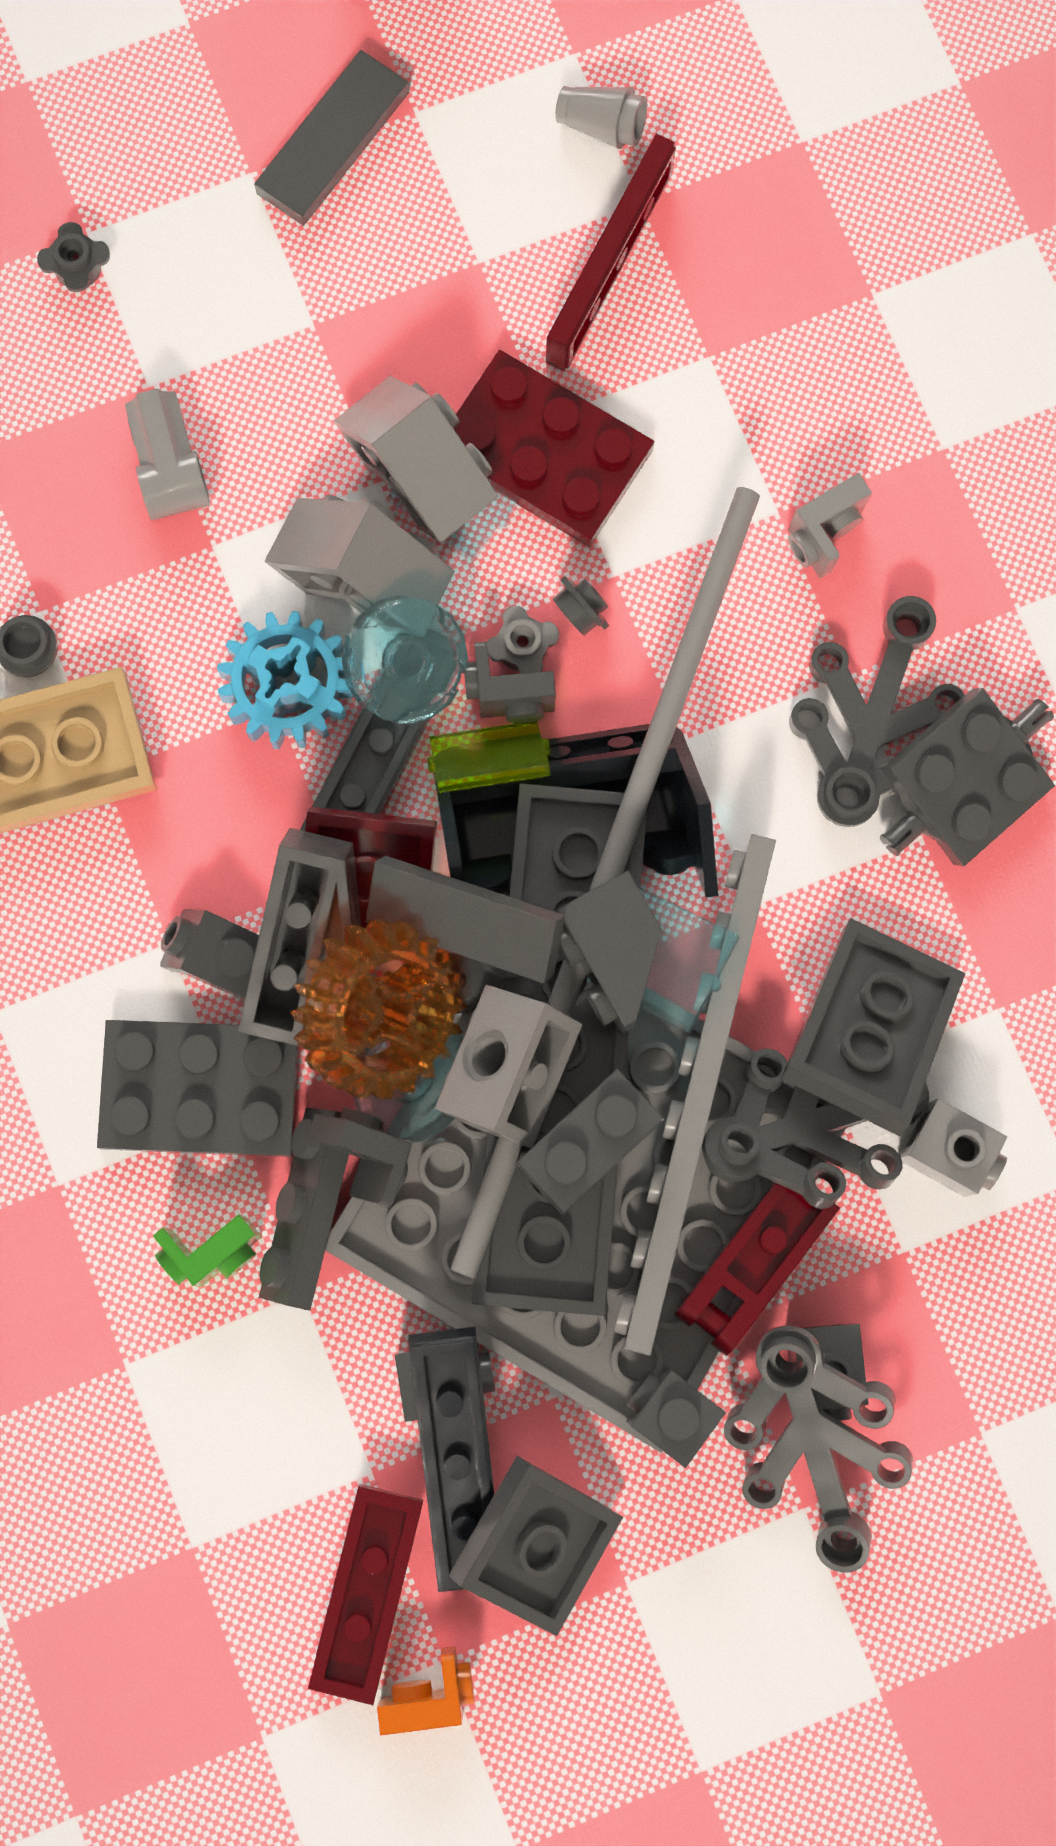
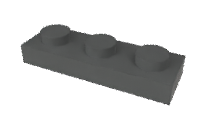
[258,1108,349,1311]

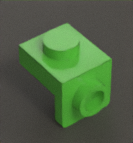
[152,1214,262,1287]

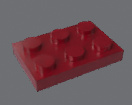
[453,349,655,548]

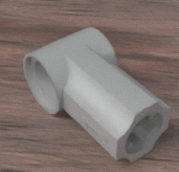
[124,388,211,521]

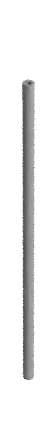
[450,487,760,1279]

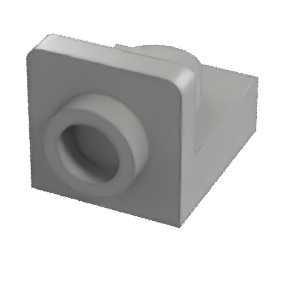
[788,473,872,579]

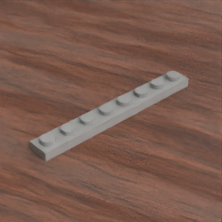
[614,834,776,1356]

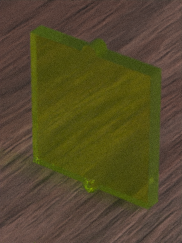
[427,721,550,793]

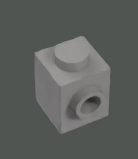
[899,1098,1008,1197]

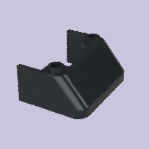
[433,724,719,898]

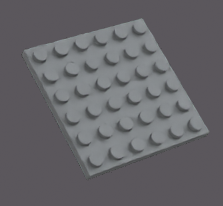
[325,987,846,1453]

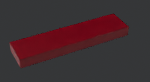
[545,133,676,371]

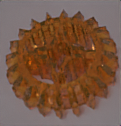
[290,919,468,1100]

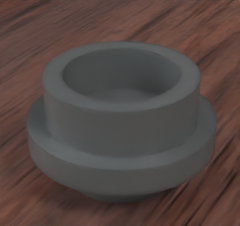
[0,615,58,678]

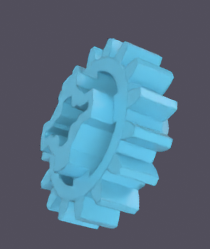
[217,611,354,750]

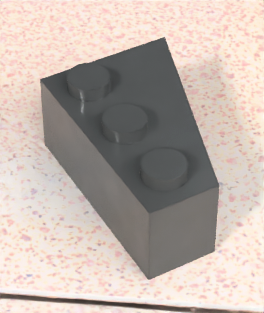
[238,827,373,1062]

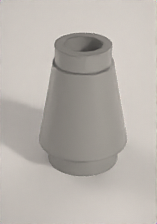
[555,86,648,149]

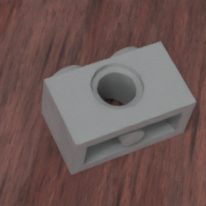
[435,985,583,1149]

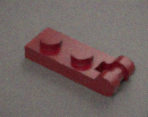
[673,1182,840,1356]

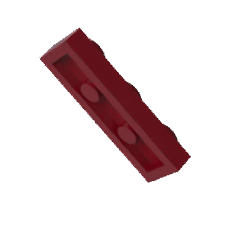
[308,1484,424,1706]

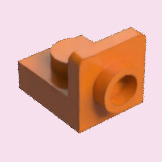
[377,1646,475,1736]

